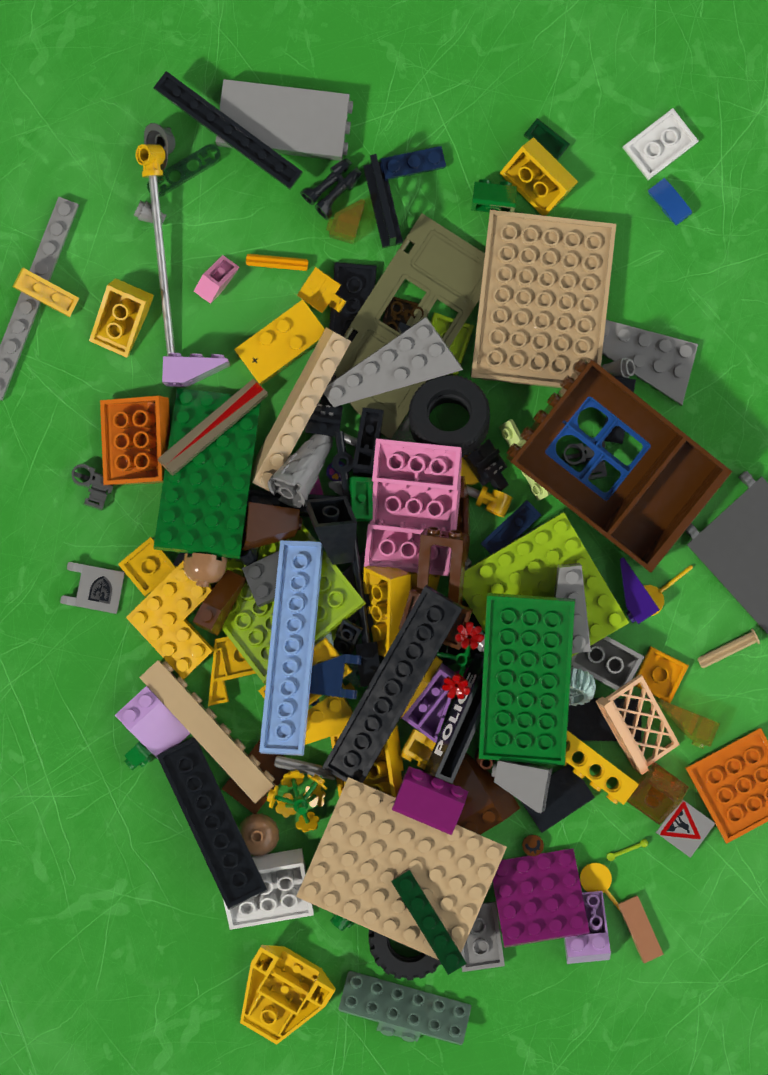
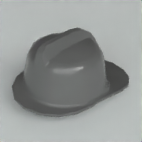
[144,123,176,171]

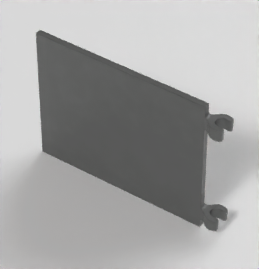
[685,471,768,634]

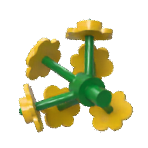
[267,770,327,833]

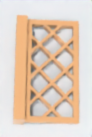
[595,674,680,775]

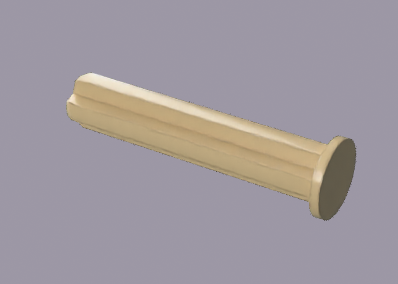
[698,628,760,668]

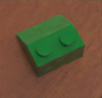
[471,179,517,213]

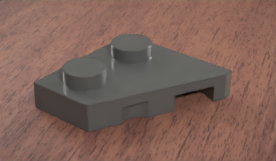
[242,551,279,608]

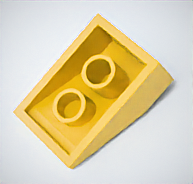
[89,278,154,358]

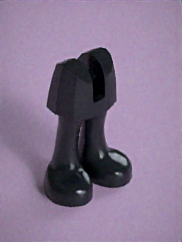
[300,158,362,220]

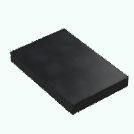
[521,764,595,833]

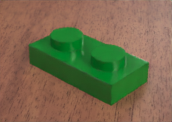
[349,477,373,521]

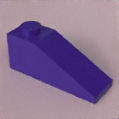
[620,557,660,624]

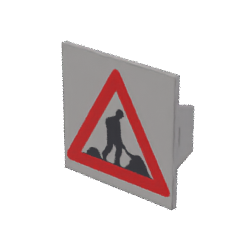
[656,798,715,858]

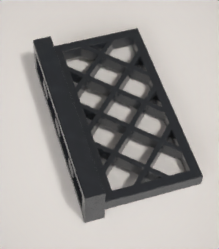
[363,154,403,249]

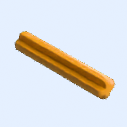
[246,254,308,271]

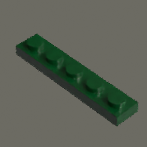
[391,869,467,975]

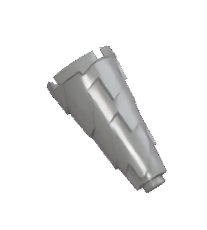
[268,434,333,508]

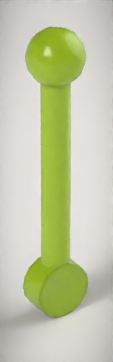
[606,839,649,861]

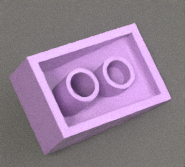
[115,686,190,759]

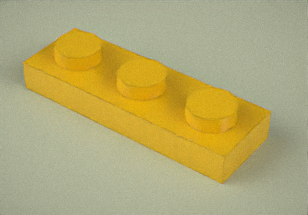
[12,268,79,317]

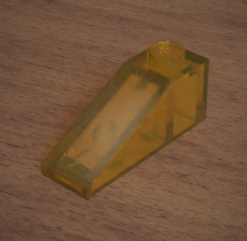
[657,699,720,749]

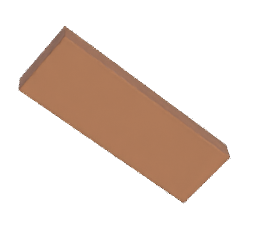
[617,895,664,963]

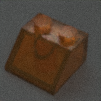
[627,762,689,825]

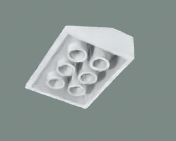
[223,848,314,930]

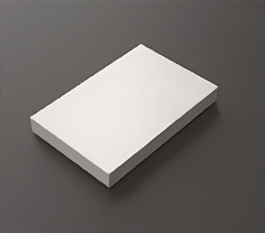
[622,108,699,181]

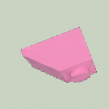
[194,255,240,304]

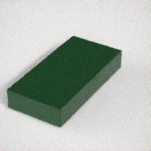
[524,118,570,161]

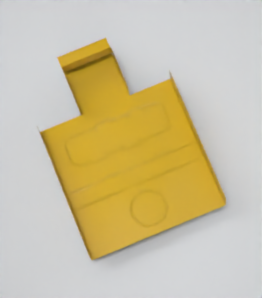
[297,267,346,313]

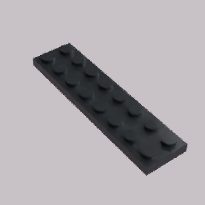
[157,737,268,910]

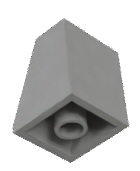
[491,760,552,813]

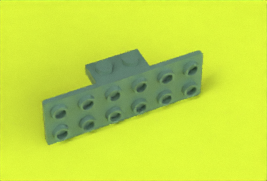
[338,971,471,1045]

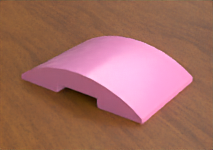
[364,438,462,576]

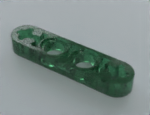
[147,144,221,197]

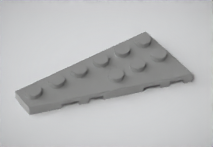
[324,316,463,407]
[602,320,698,406]

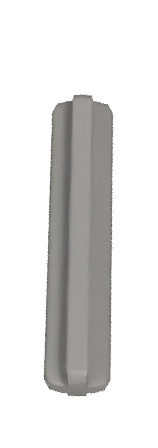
[274,755,336,780]

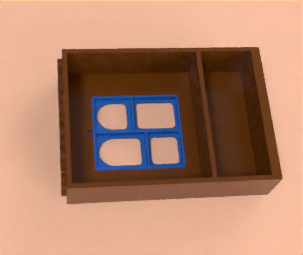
[507,357,732,573]

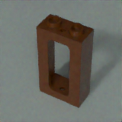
[416,527,468,605]

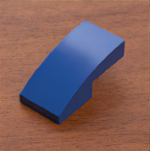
[648,178,692,226]

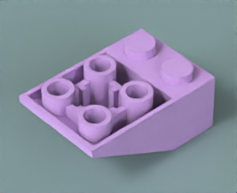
[162,353,230,387]
[564,891,611,964]

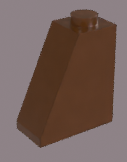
[242,502,303,550]

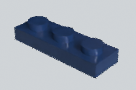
[379,146,446,181]
[480,500,541,554]

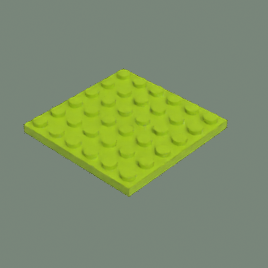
[463,512,629,657]
[209,524,366,684]

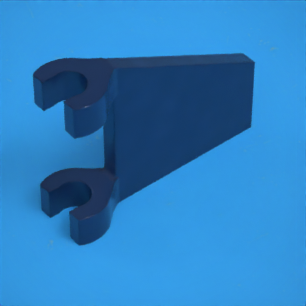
[310,654,362,699]

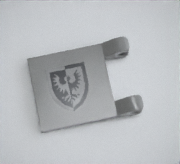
[60,562,125,614]

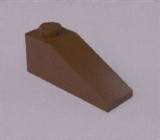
[193,570,246,636]

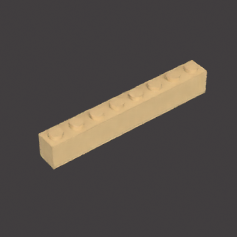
[251,327,351,491]
[139,660,275,803]

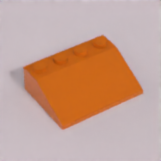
[100,396,170,485]

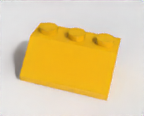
[500,137,578,216]

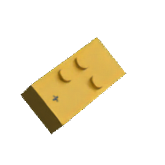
[234,299,325,386]

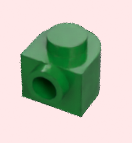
[124,741,151,770]

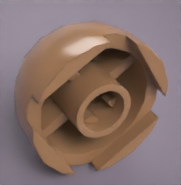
[183,553,227,587]
[239,813,279,856]

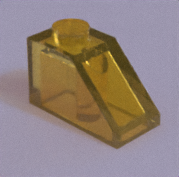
[326,199,365,244]

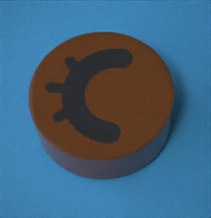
[522,834,544,856]

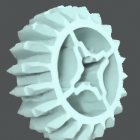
[569,666,596,706]

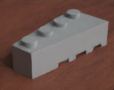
[554,563,591,654]

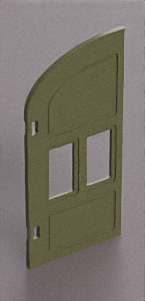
[334,214,485,440]

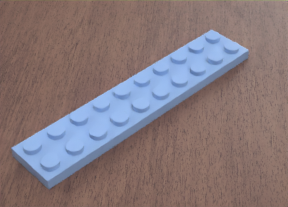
[259,540,323,756]

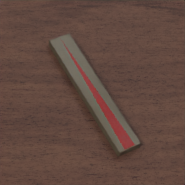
[158,378,268,476]

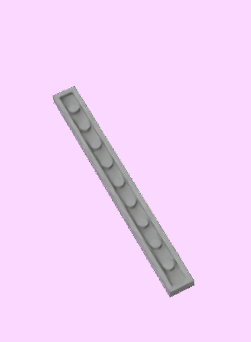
[0,197,79,401]

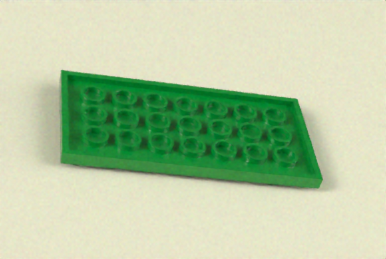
[154,388,261,559]
[479,593,575,765]

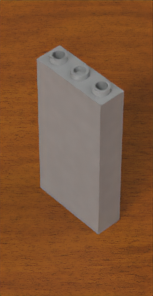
[216,79,353,161]

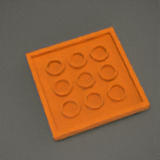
[685,728,768,844]

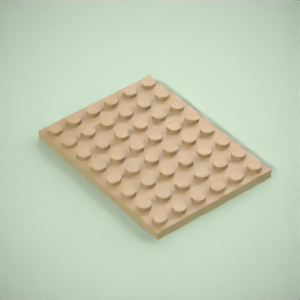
[471,210,616,388]
[296,777,507,960]

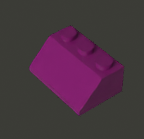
[392,766,469,835]

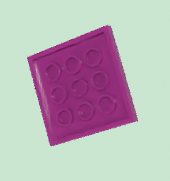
[492,848,589,948]

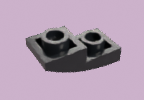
[333,619,363,655]

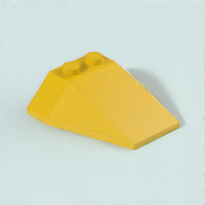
[240,945,336,1045]

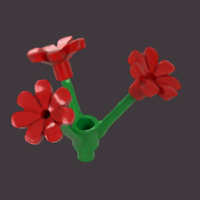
[436,622,484,699]

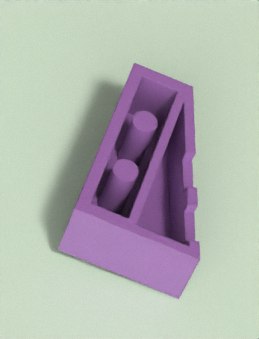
[402,663,457,743]

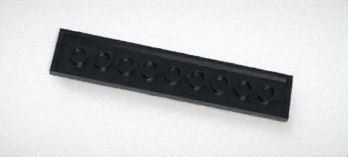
[322,585,464,783]

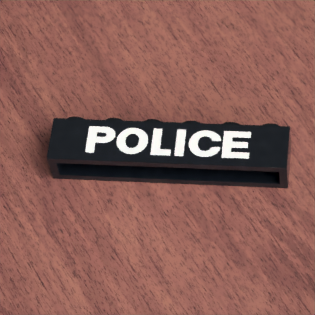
[424,653,484,784]

